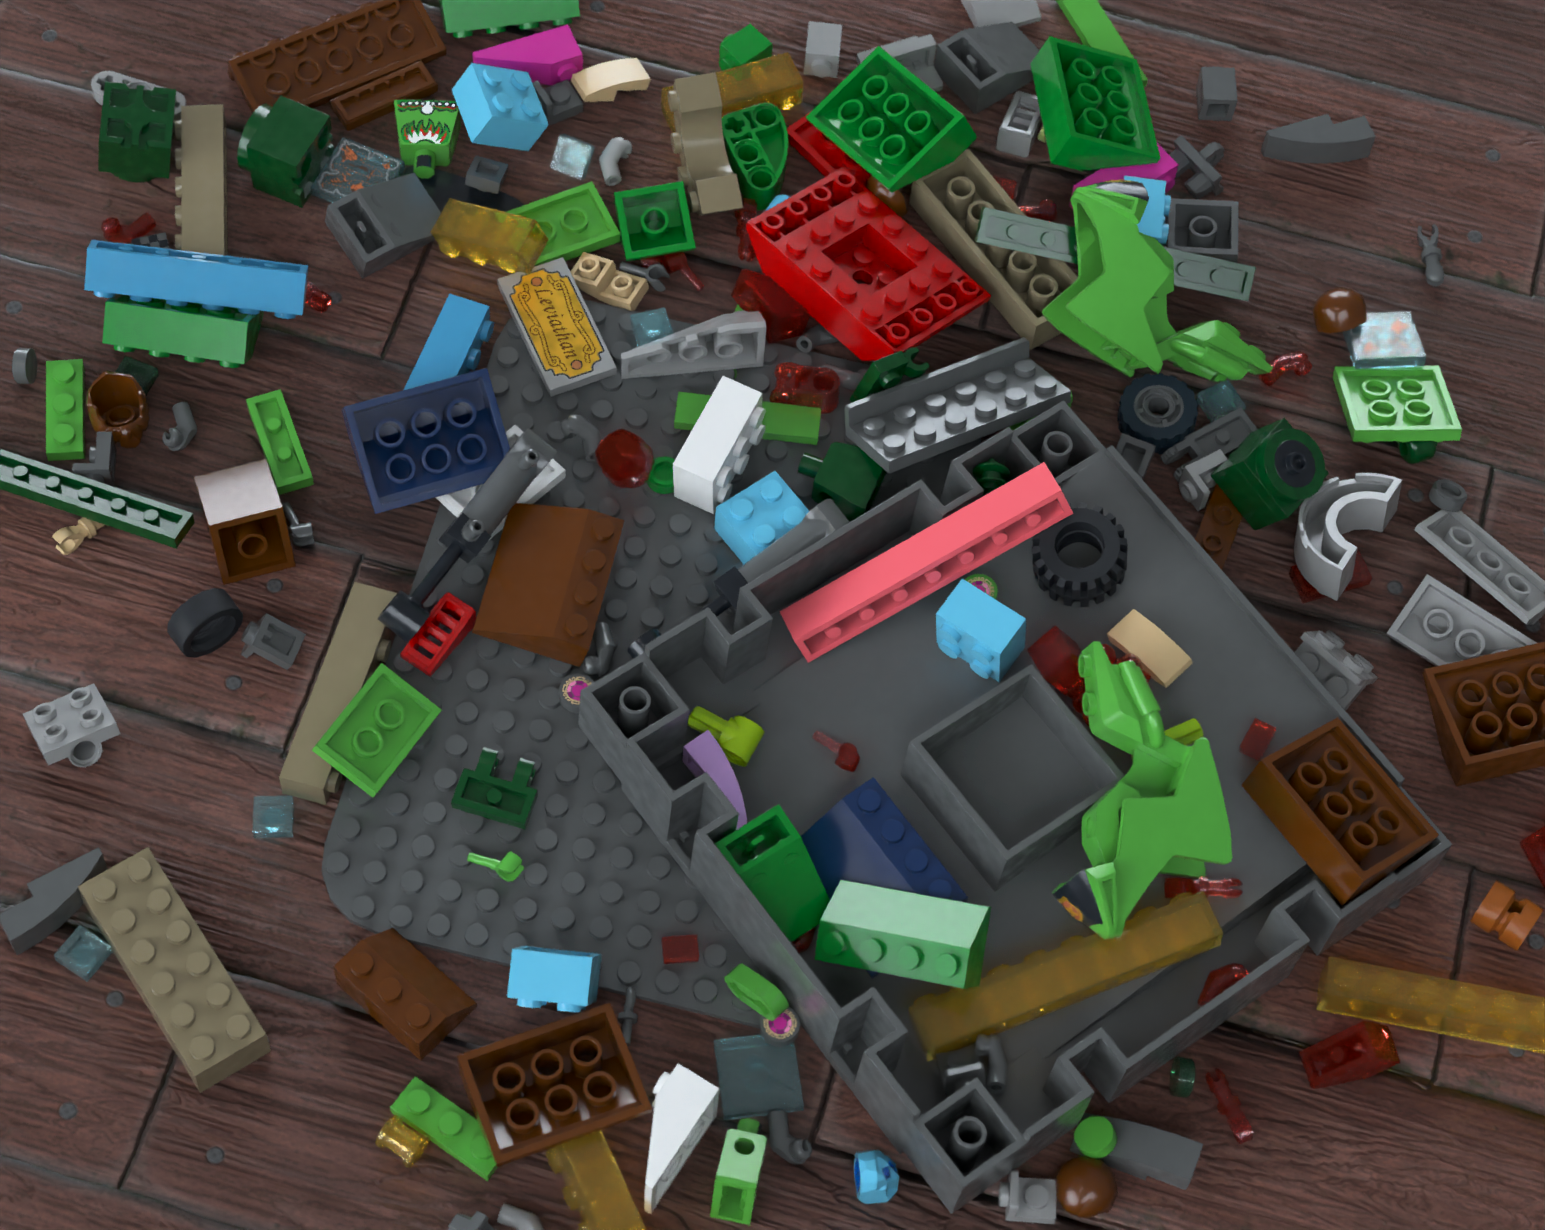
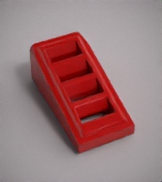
[400,592,476,677]

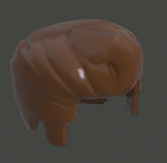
[86,370,150,449]

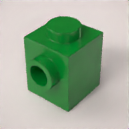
[719,24,773,86]

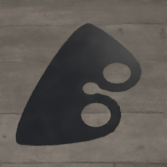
[404,166,524,245]

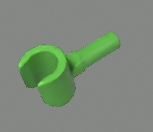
[467,852,524,882]

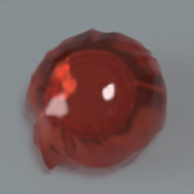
[595,429,655,488]

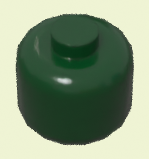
[1397,441,1438,464]

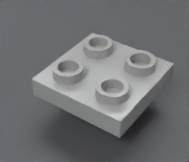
[23,683,120,767]

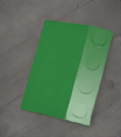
[1030,36,1161,171]
[805,46,978,193]

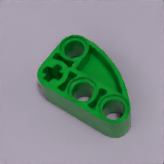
[722,103,788,210]

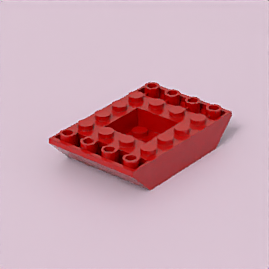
[746,167,992,361]

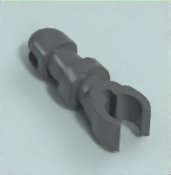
[1417,224,1444,287]

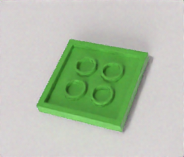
[1333,365,1462,443]

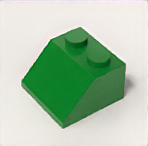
[614,181,696,261]

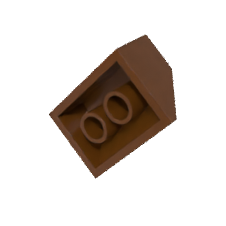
[333,928,477,1061]

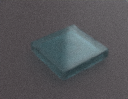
[713,1034,804,1120]

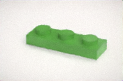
[46,359,85,461]
[246,389,314,495]
[390,1076,498,1181]

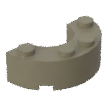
[667,72,743,216]

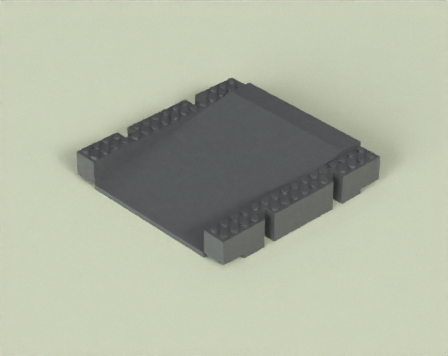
[578,400,1452,1214]

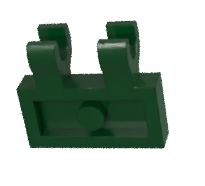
[849,347,929,403]
[451,747,538,830]

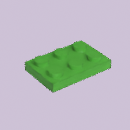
[496,181,620,271]
[312,663,442,798]

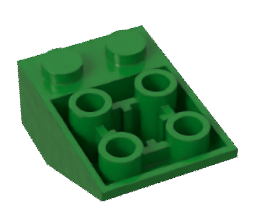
[715,804,830,943]

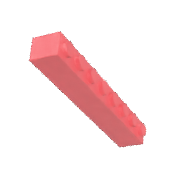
[779,462,1073,663]

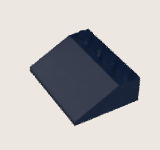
[341,368,510,514]
[801,777,968,978]

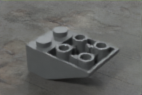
[934,22,1039,115]
[325,173,452,279]

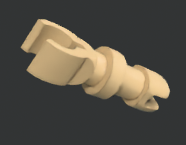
[52,517,108,555]

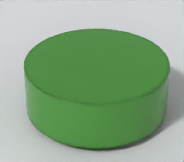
[1074,1116,1117,1159]

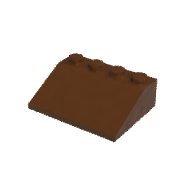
[472,503,625,667]
[1423,642,1545,787]
[1241,717,1439,906]
[457,1003,652,1167]

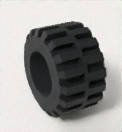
[1032,502,1128,607]

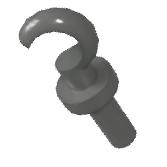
[618,986,638,1047]

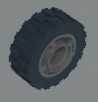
[1117,373,1198,455]

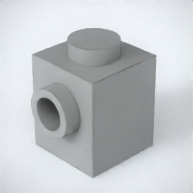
[804,21,842,78]

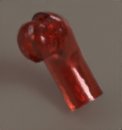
[101,213,156,244]

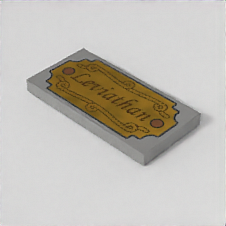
[497,257,617,397]

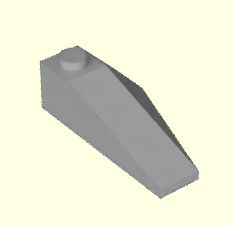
[621,311,766,379]

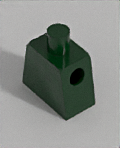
[797,442,887,522]

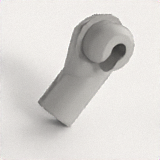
[599,137,632,186]
[497,1203,544,1230]

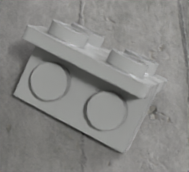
[857,34,943,92]
[1294,630,1378,711]

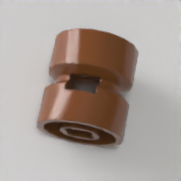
[1470,880,1544,951]

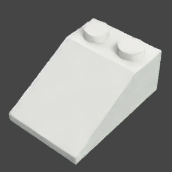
[644,1063,719,1214]

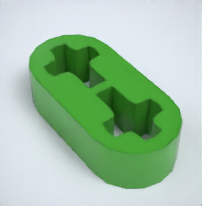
[724,963,789,1021]

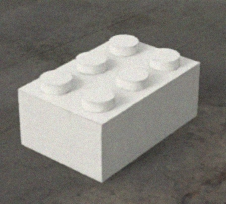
[673,376,766,514]

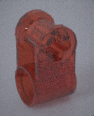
[769,362,840,414]

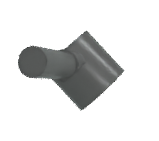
[620,261,671,292]
[282,502,314,546]

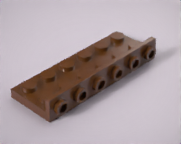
[228,0,447,114]

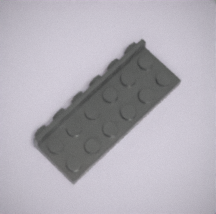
[845,338,1071,474]

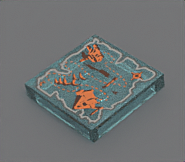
[310,137,405,203]
[1343,311,1426,369]

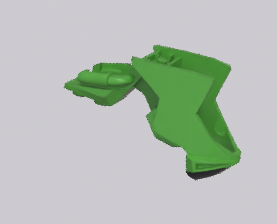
[1042,180,1273,382]
[1051,641,1232,939]

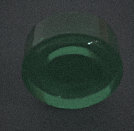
[1169,1056,1195,1098]

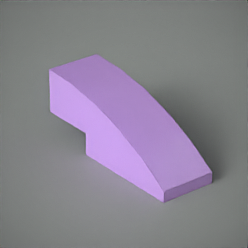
[683,730,747,830]

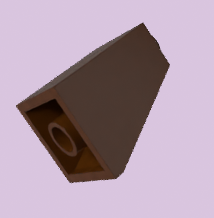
[194,459,296,585]

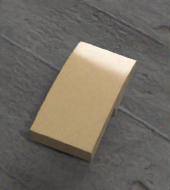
[571,58,651,102]
[570,252,649,311]
[1107,609,1193,688]

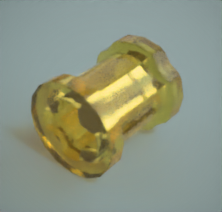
[375,1115,430,1168]

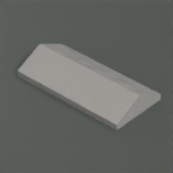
[1414,509,1545,625]
[1386,574,1537,666]

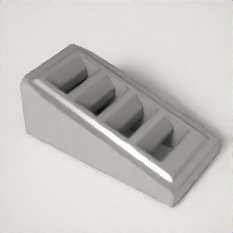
[996,91,1042,158]

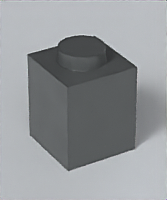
[1196,66,1237,121]

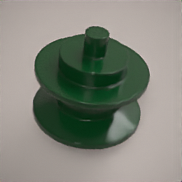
[973,458,1010,496]

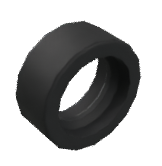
[167,588,243,658]

